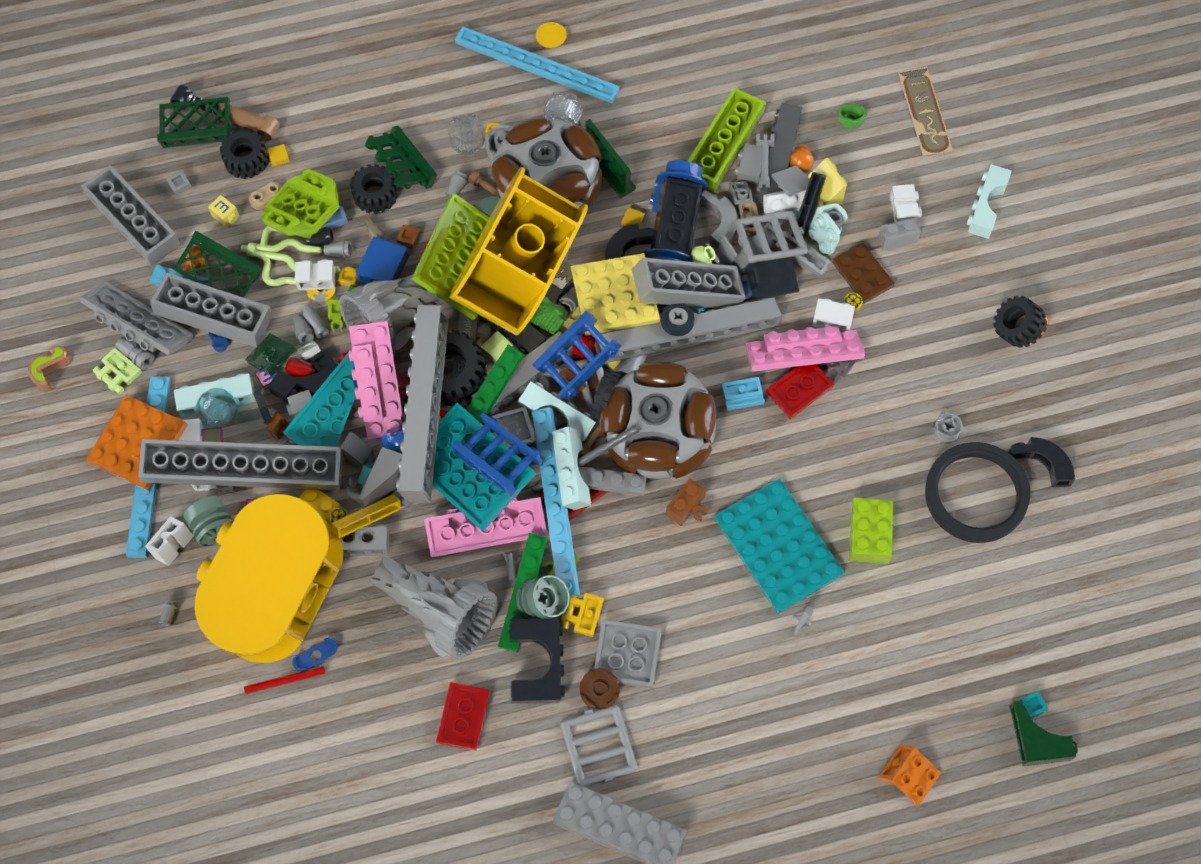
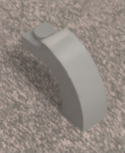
[700,191,737,249]

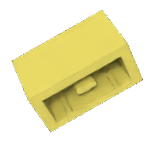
[807,158,847,207]

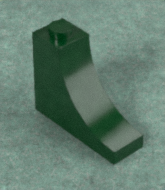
[1009,700,1078,767]

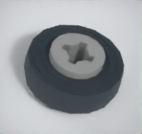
[660,303,695,336]

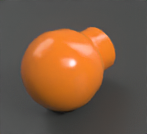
[789,145,814,173]
[183,246,208,275]

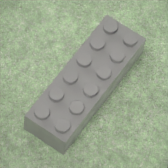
[81,165,181,266]
[632,258,746,309]
[150,273,272,348]
[553,781,687,864]

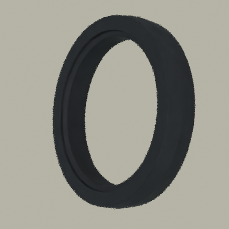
[925,442,1030,543]

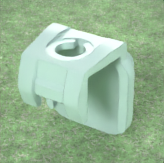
[809,204,848,255]

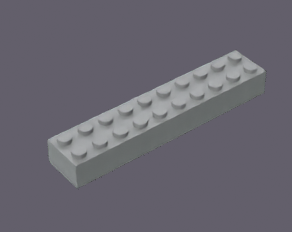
[396,305,449,503]
[138,439,342,490]

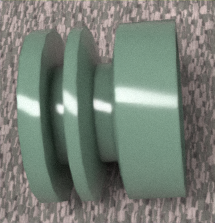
[183,496,234,547]
[516,575,570,619]

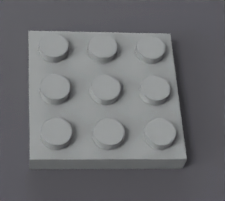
[594,619,662,689]

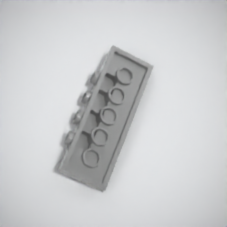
[80,282,194,356]

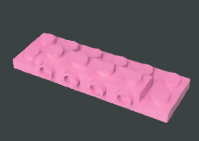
[349,320,403,439]
[745,325,865,372]
[424,497,548,557]

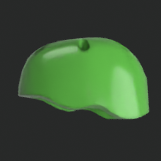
[837,104,866,129]

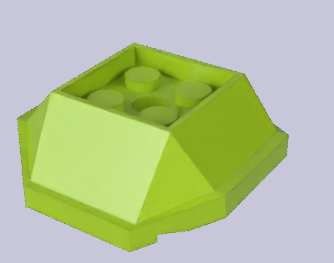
[262,168,340,239]

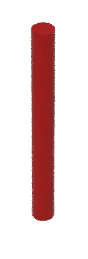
[244,666,326,694]

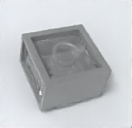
[489,406,537,455]

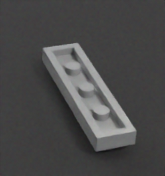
[579,467,647,496]

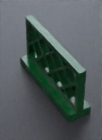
[157,97,232,148]
[585,119,636,198]
[173,230,261,298]

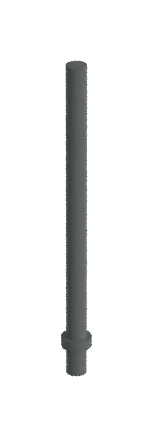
[531,425,640,494]

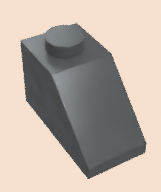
[341,432,375,470]

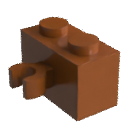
[666,478,708,526]

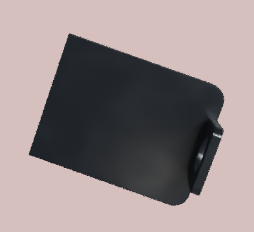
[745,257,800,300]

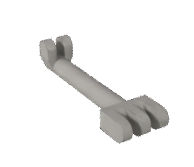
[756,134,775,188]

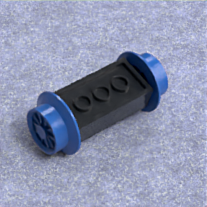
[644,160,708,262]

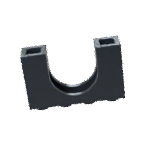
[509,619,565,704]

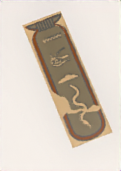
[898,67,953,156]

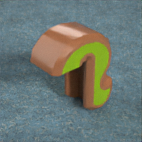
[28,346,71,392]

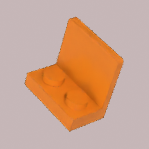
[878,744,941,805]

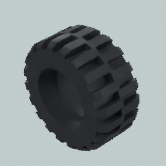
[411,330,487,406]

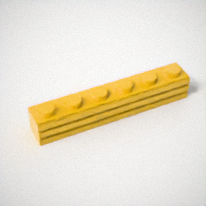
[331,494,401,539]

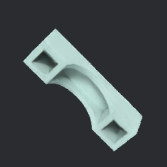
[966,164,1012,239]
[174,373,256,418]
[518,381,596,442]
[552,426,591,510]

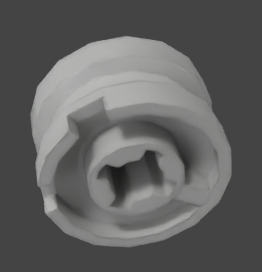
[933,413,963,443]

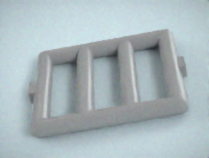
[734,211,808,263]
[538,358,604,426]
[561,705,638,787]

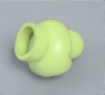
[691,246,715,264]

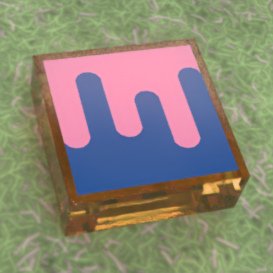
[254,364,277,390]

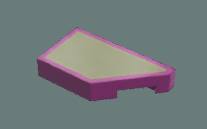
[202,427,223,442]

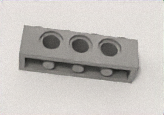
[340,524,390,556]

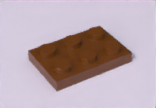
[832,242,895,304]

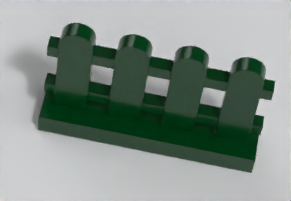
[365,125,437,189]

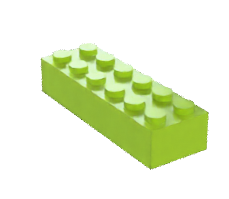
[688,88,766,194]

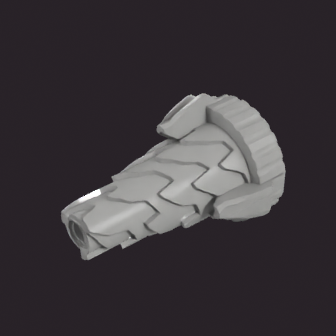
[339,275,440,355]
[371,557,497,659]

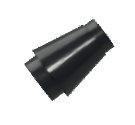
[306,227,334,245]

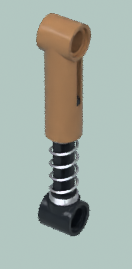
[170,85,280,141]

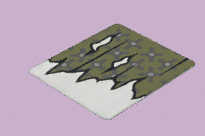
[552,260,572,289]

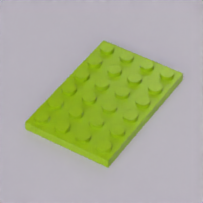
[411,193,490,320]

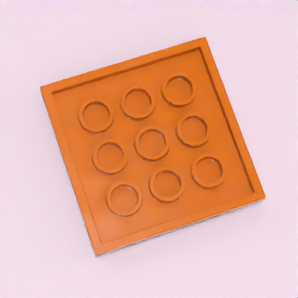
[85,395,188,491]

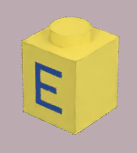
[208,195,240,228]

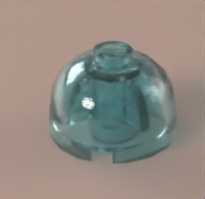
[199,393,239,427]

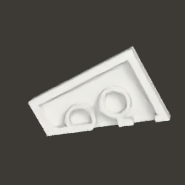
[763,190,806,226]

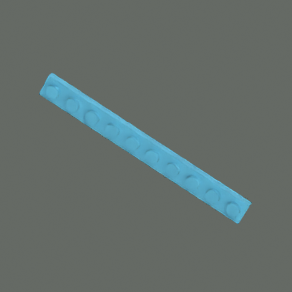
[455,27,620,104]
[126,377,171,558]
[532,407,580,597]

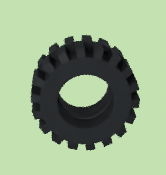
[220,129,269,179]
[350,164,398,214]
[993,296,1047,348]

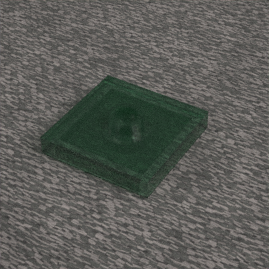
[245,333,296,376]

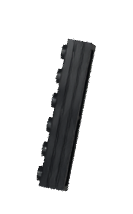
[791,171,826,241]

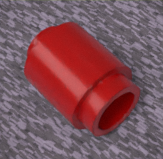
[285,357,314,377]

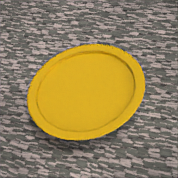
[536,22,567,48]

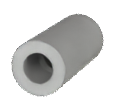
[302,304,329,339]

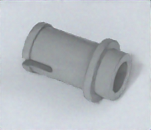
[158,600,178,627]

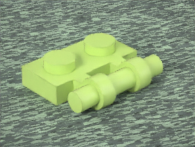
[93,348,142,394]

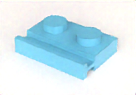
[721,377,765,411]

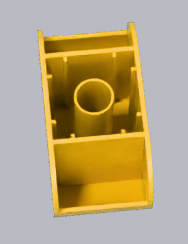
[449,167,588,336]
[195,494,343,663]

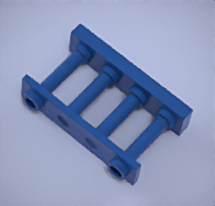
[532,311,621,400]
[451,413,543,497]

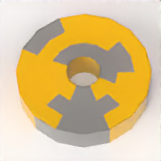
[307,285,337,305]

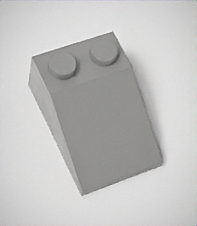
[359,447,402,508]

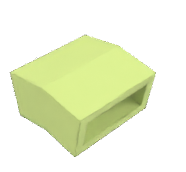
[481,331,513,363]

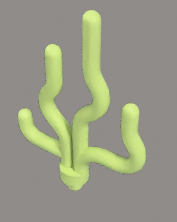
[241,226,341,287]

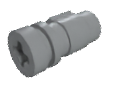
[115,337,154,370]

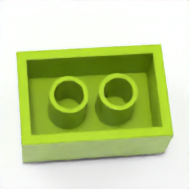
[849,498,893,564]

